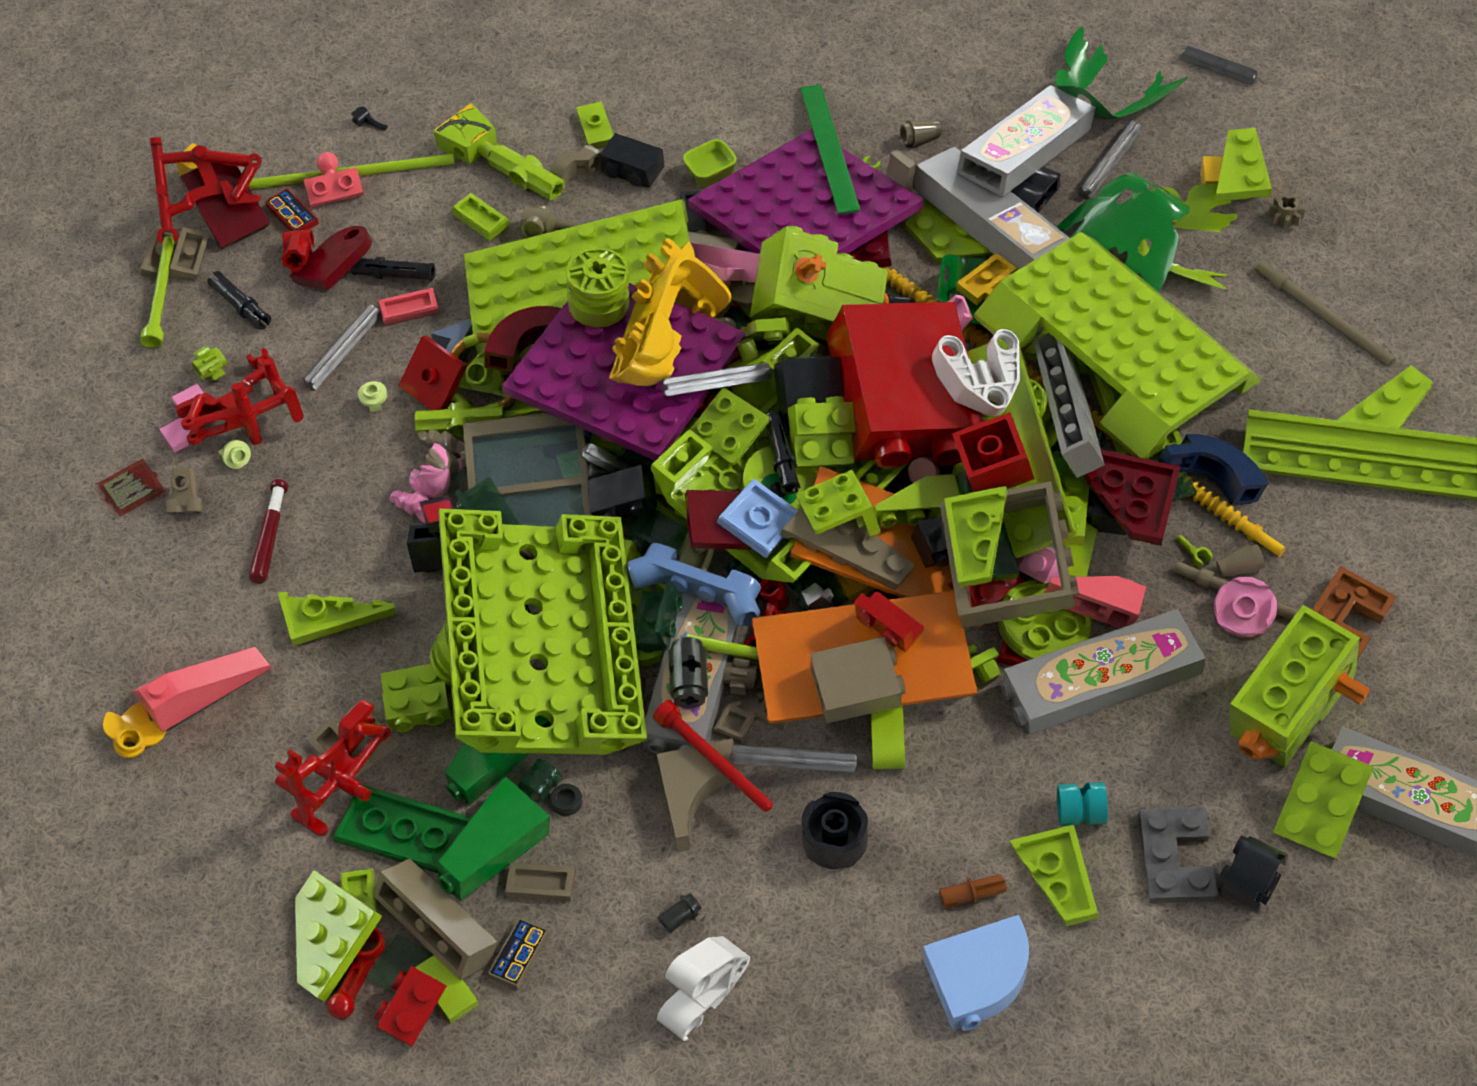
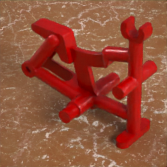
[150,137,262,243]
[176,348,304,445]
[275,700,391,836]

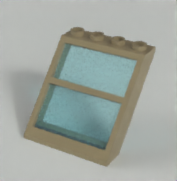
[463,413,593,560]

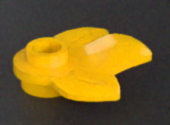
[103,702,167,758]

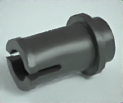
[658,893,702,934]

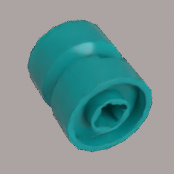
[1056,782,1108,827]

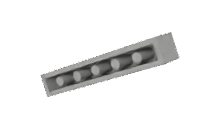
[1033,333,1105,478]

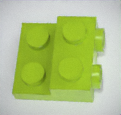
[788,396,855,468]
[380,664,452,732]

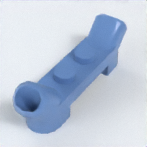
[626,543,761,626]

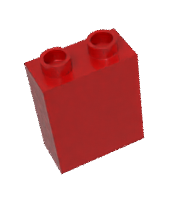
[826,302,984,469]

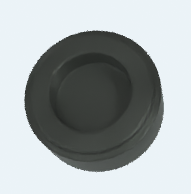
[550,784,583,816]

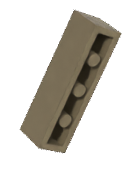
[373,859,497,980]

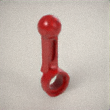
[328,928,385,1020]

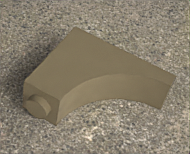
[657,738,745,852]

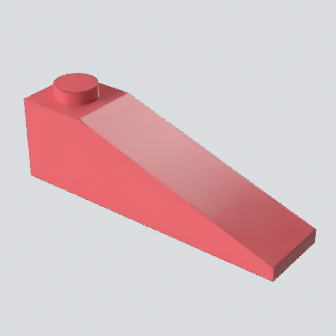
[133,647,271,732]

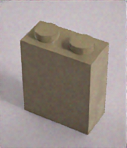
[810,636,906,724]

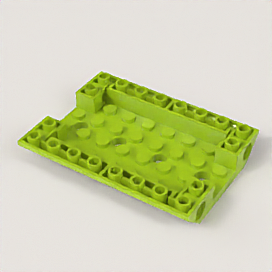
[438,508,647,755]

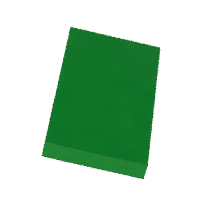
[333,784,472,874]

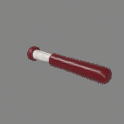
[249,479,288,584]

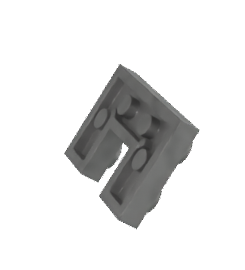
[1139,807,1218,903]

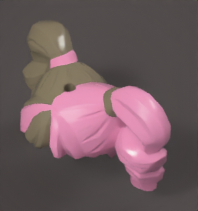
[389,429,477,524]

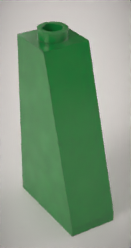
[445,716,551,805]
[438,777,550,901]

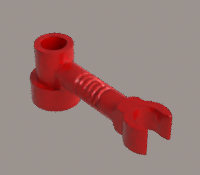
[743,579,789,647]

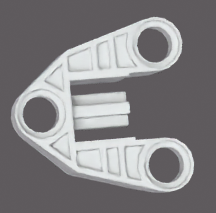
[932,329,1020,416]

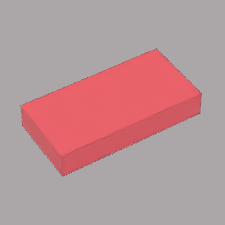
[378,288,439,326]

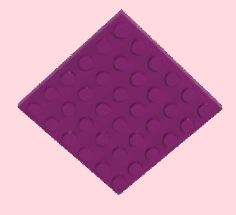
[688,129,923,254]
[502,283,746,461]

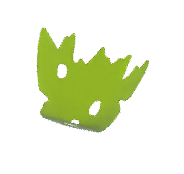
[1138,183,1238,289]

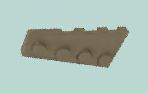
[779,508,915,590]

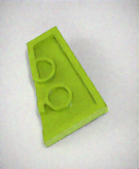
[944,486,1008,588]

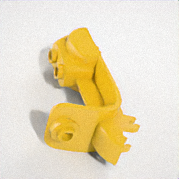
[609,238,731,386]

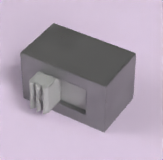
[801,583,834,610]

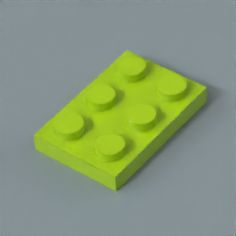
[1273,741,1374,859]

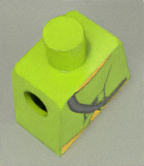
[433,103,498,165]

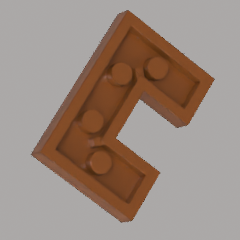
[1312,566,1397,661]

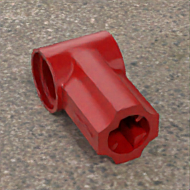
[282,229,314,272]

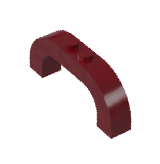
[484,306,561,373]

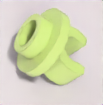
[358,381,387,412]
[218,440,251,469]

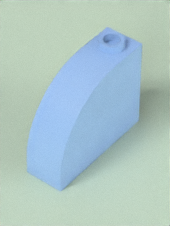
[923,915,1029,1031]

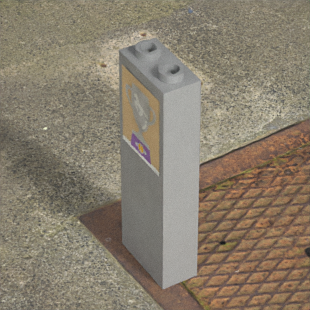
[912,147,1069,270]

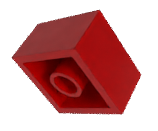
[952,412,1035,492]

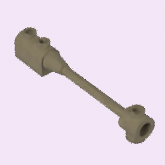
[520,205,741,251]

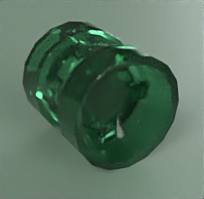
[517,759,562,804]

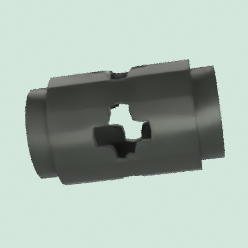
[668,637,708,708]

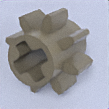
[1268,194,1305,229]
[723,656,759,696]

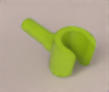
[1176,535,1212,569]

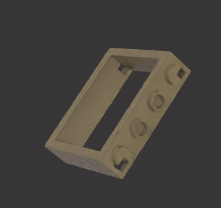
[940,481,1079,628]

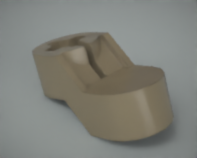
[550,145,601,184]

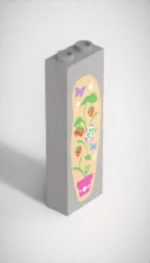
[957,85,1096,197]
[643,592,741,754]
[1000,609,1206,734]
[1332,726,1477,858]

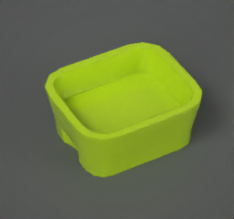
[683,139,737,187]

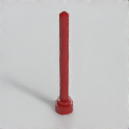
[653,700,773,812]

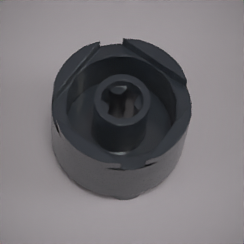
[802,792,868,869]
[1217,835,1288,915]

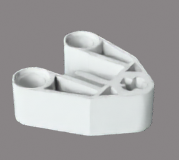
[657,936,750,1041]

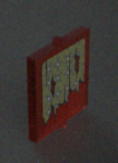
[97,459,166,517]

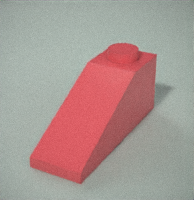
[1044,576,1146,629]

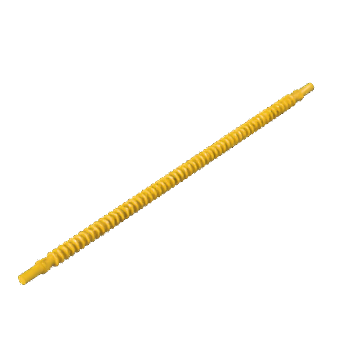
[883,267,1286,557]

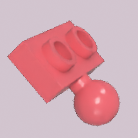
[304,152,364,207]

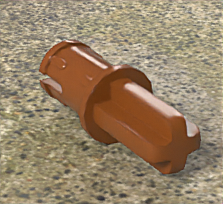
[939,874,1007,909]

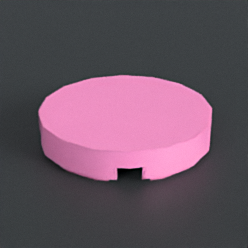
[1214,577,1277,638]

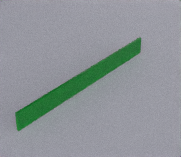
[800,84,860,215]

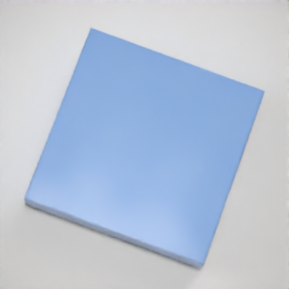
[717,478,798,558]

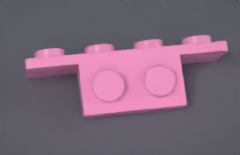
[690,242,760,285]

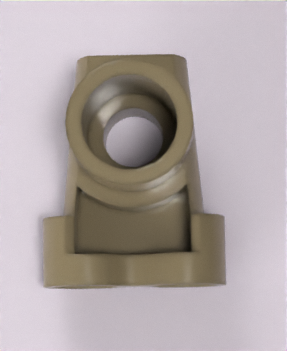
[166,467,202,514]

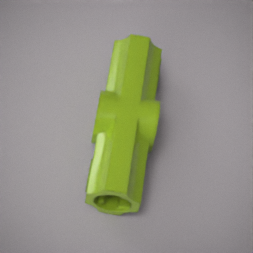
[488,144,565,201]
[415,402,505,438]

